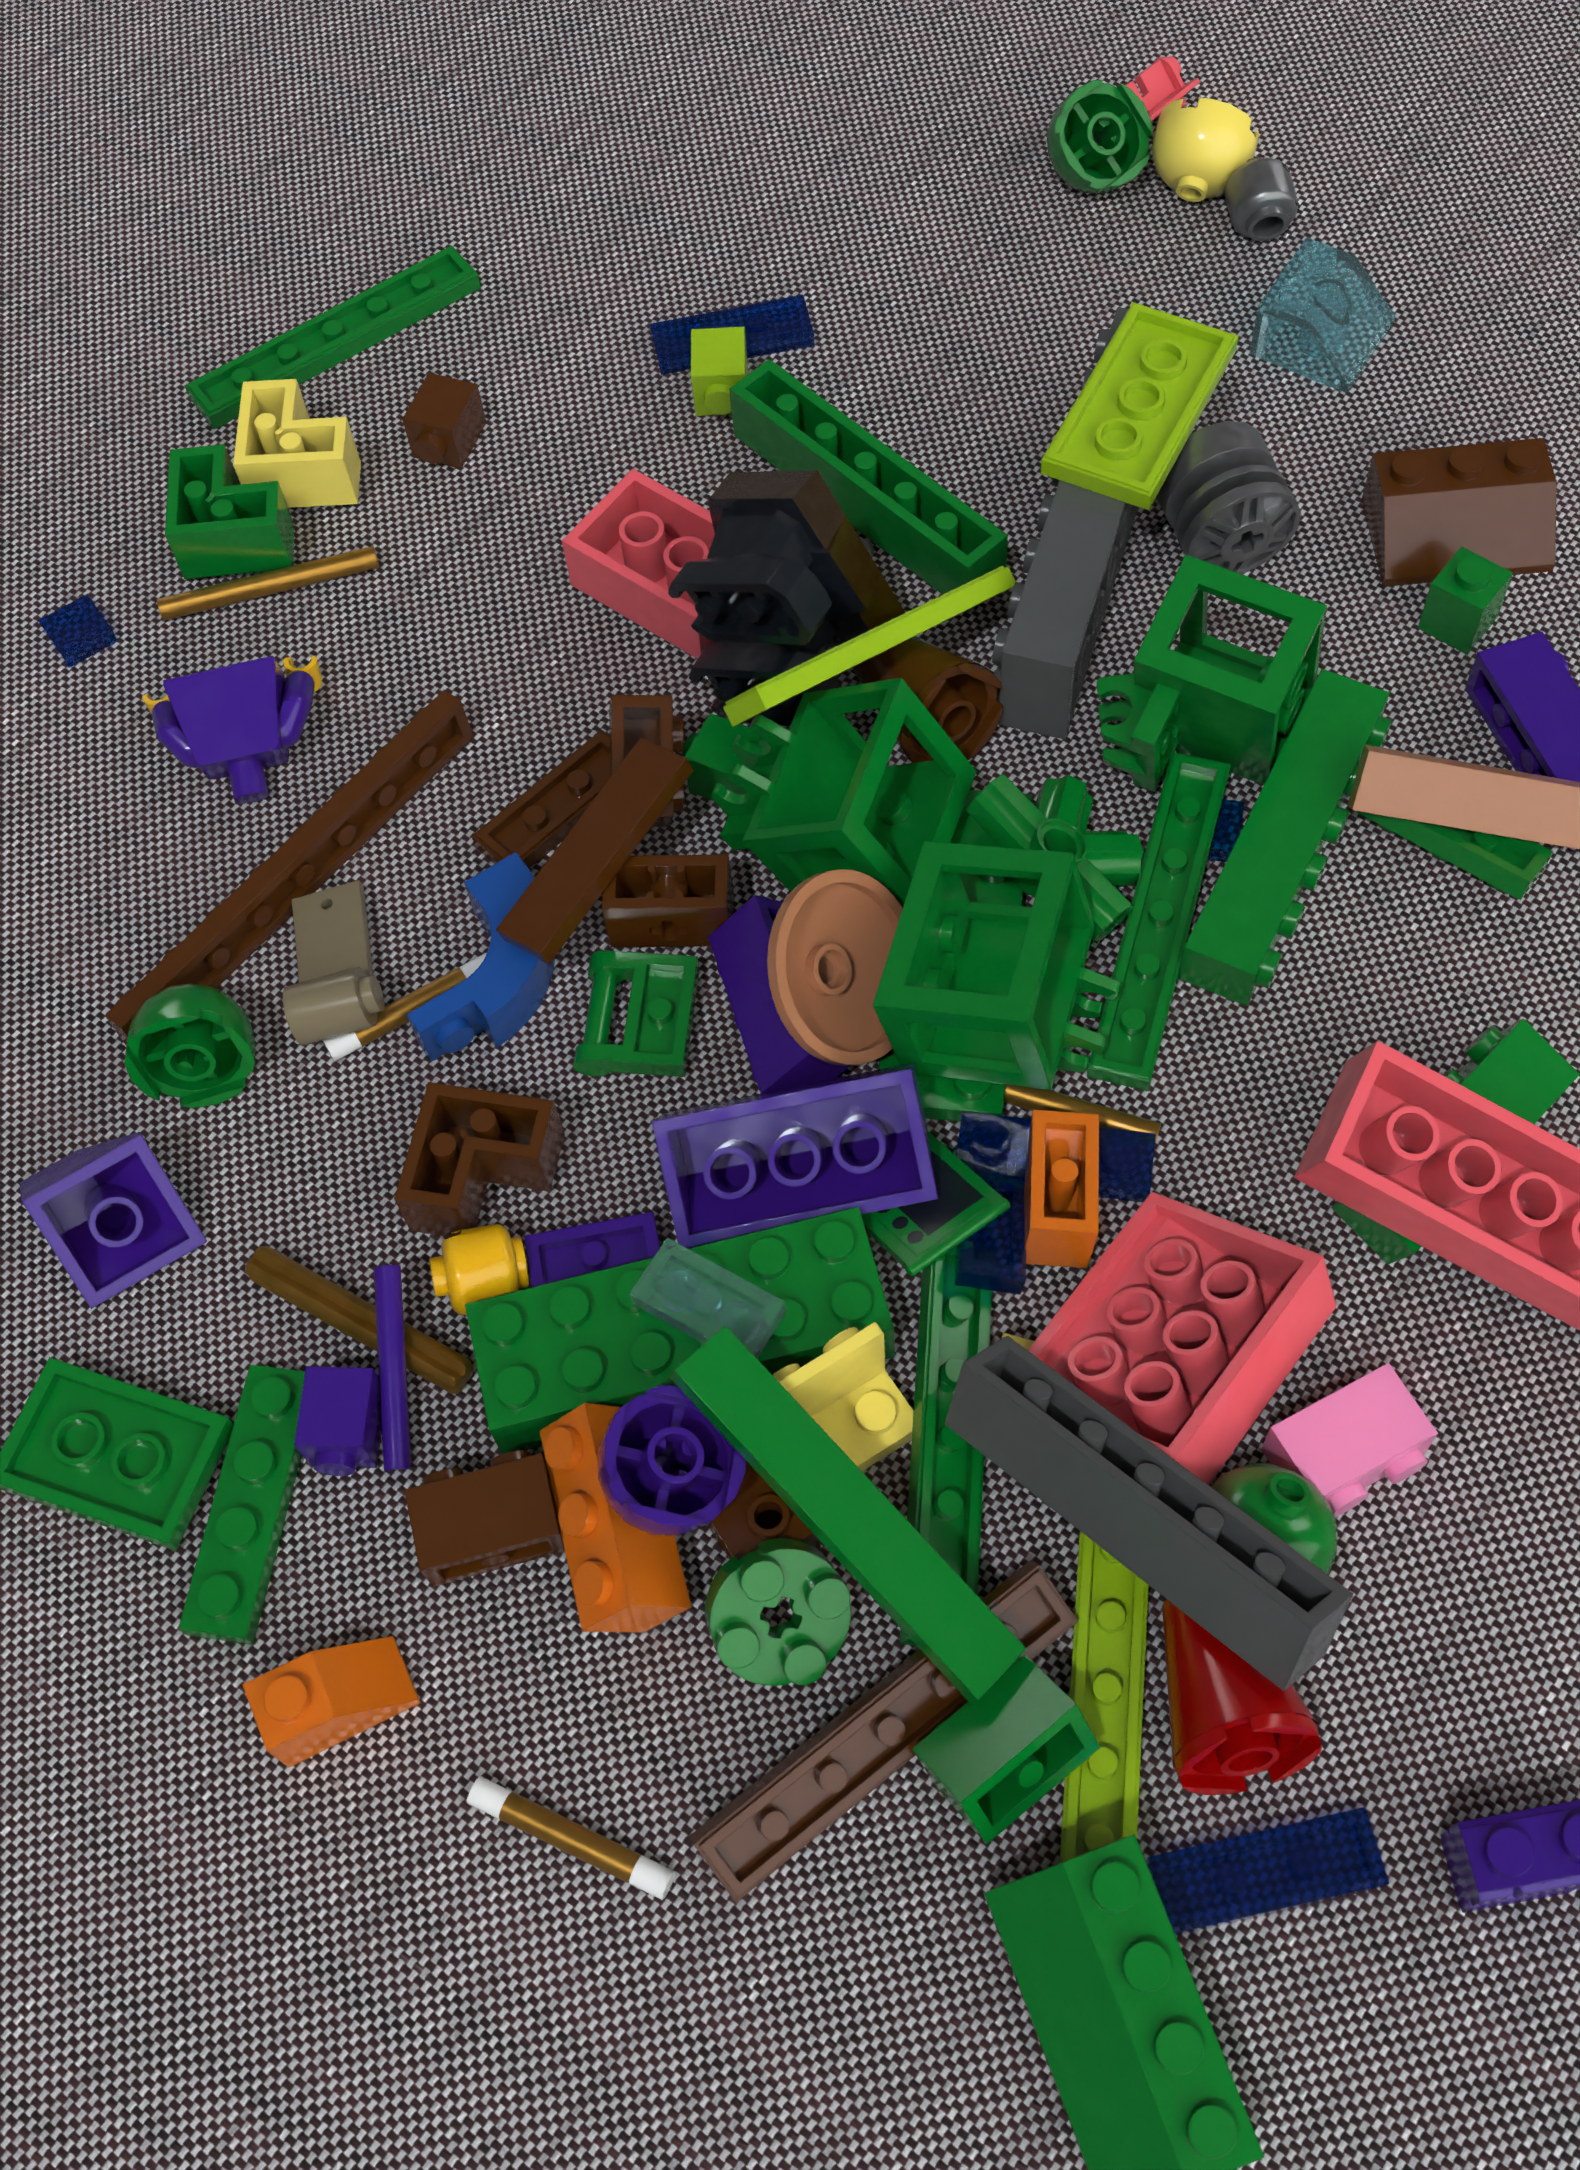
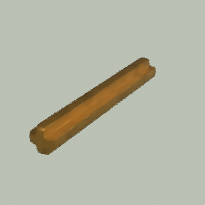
[245,1246,474,1394]

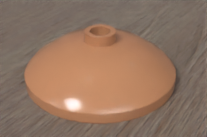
[767,869,903,1065]

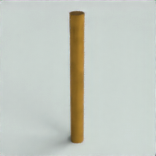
[157,546,380,621]

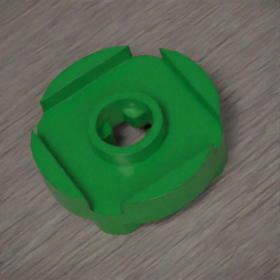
[705,1538,851,1686]

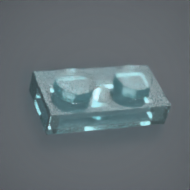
[630,1238,787,1358]

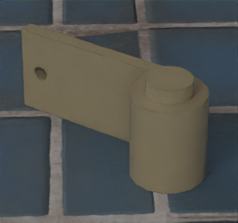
[282,880,385,1046]

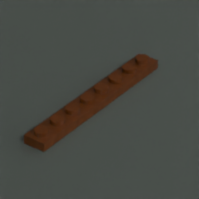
[105,690,474,1045]

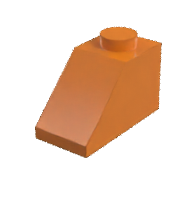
[1021,1110,1099,1268]
[242,1636,421,1768]

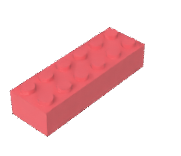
[1294,1041,1580,1331]

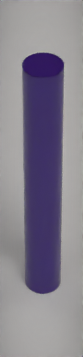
[374,1265,411,1471]

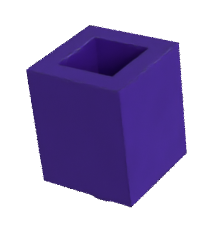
[294,1366,382,1476]

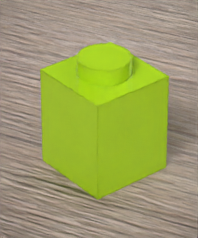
[691,326,748,416]

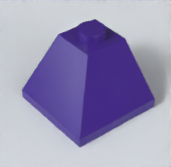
[19,1132,207,1309]

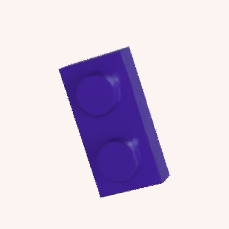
[524,1212,661,1288]

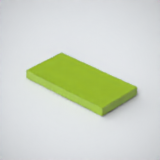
[1040,302,1239,510]

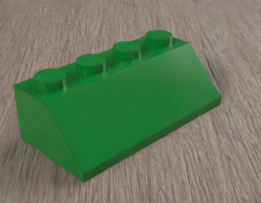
[983,1834,1265,2170]

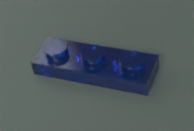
[956,1111,1156,1202]

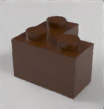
[394,1082,565,1236]

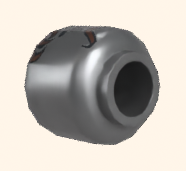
[1224,157,1299,241]

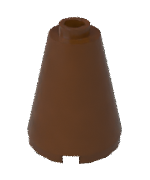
[852,637,1003,763]

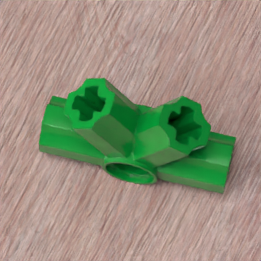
[966,774,1144,943]

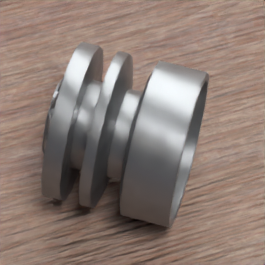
[1156,421,1301,574]

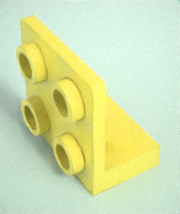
[773,1322,914,1471]

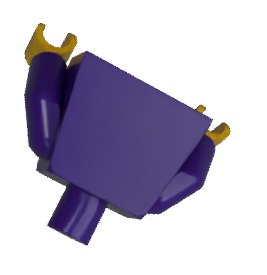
[142,655,322,804]

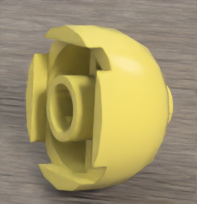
[1152,98,1260,202]

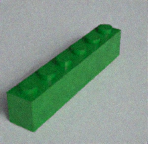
[729,359,1008,613]
[1178,669,1392,1006]

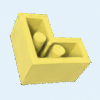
[233,379,361,508]

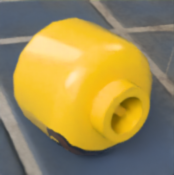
[429,1224,529,1315]

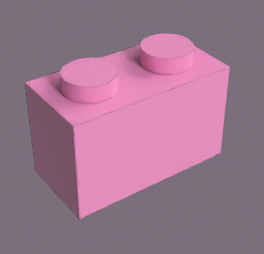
[1261,1363,1438,1517]

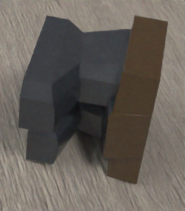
[668,470,905,726]

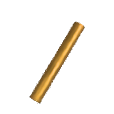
[1004,1084,1161,1148]

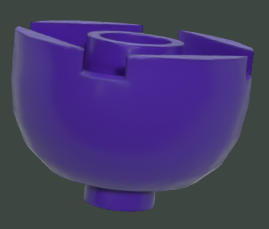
[598,1385,746,1536]

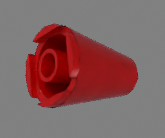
[1162,1599,1322,1795]

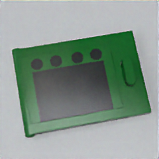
[861,1131,1011,1276]

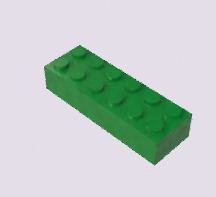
[465,1207,895,1454]

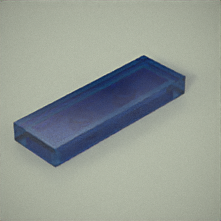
[650,295,815,375]
[1146,1807,1390,1936]

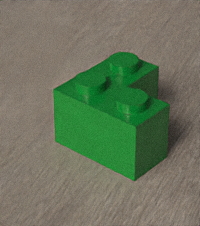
[165,444,295,579]

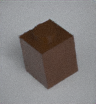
[402,372,487,469]

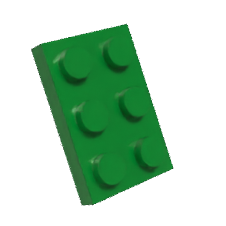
[0,1357,234,1551]

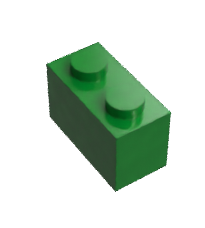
[912,1654,1100,1844]

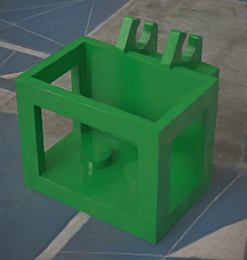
[1097,554,1327,792]
[711,678,977,908]
[873,841,1121,1090]

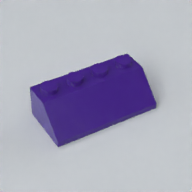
[652,1062,938,1250]

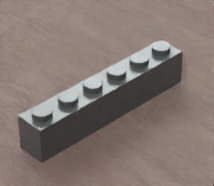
[945,1335,1353,1691]

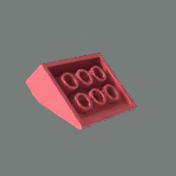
[1028,1192,1337,1485]

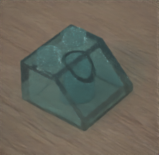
[1250,237,1395,393]

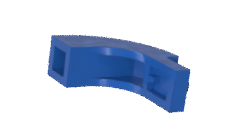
[407,852,555,1062]

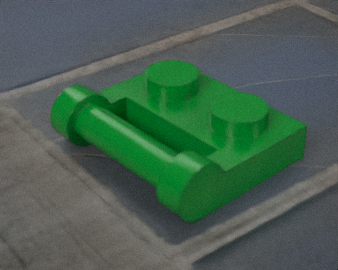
[573,951,700,1077]

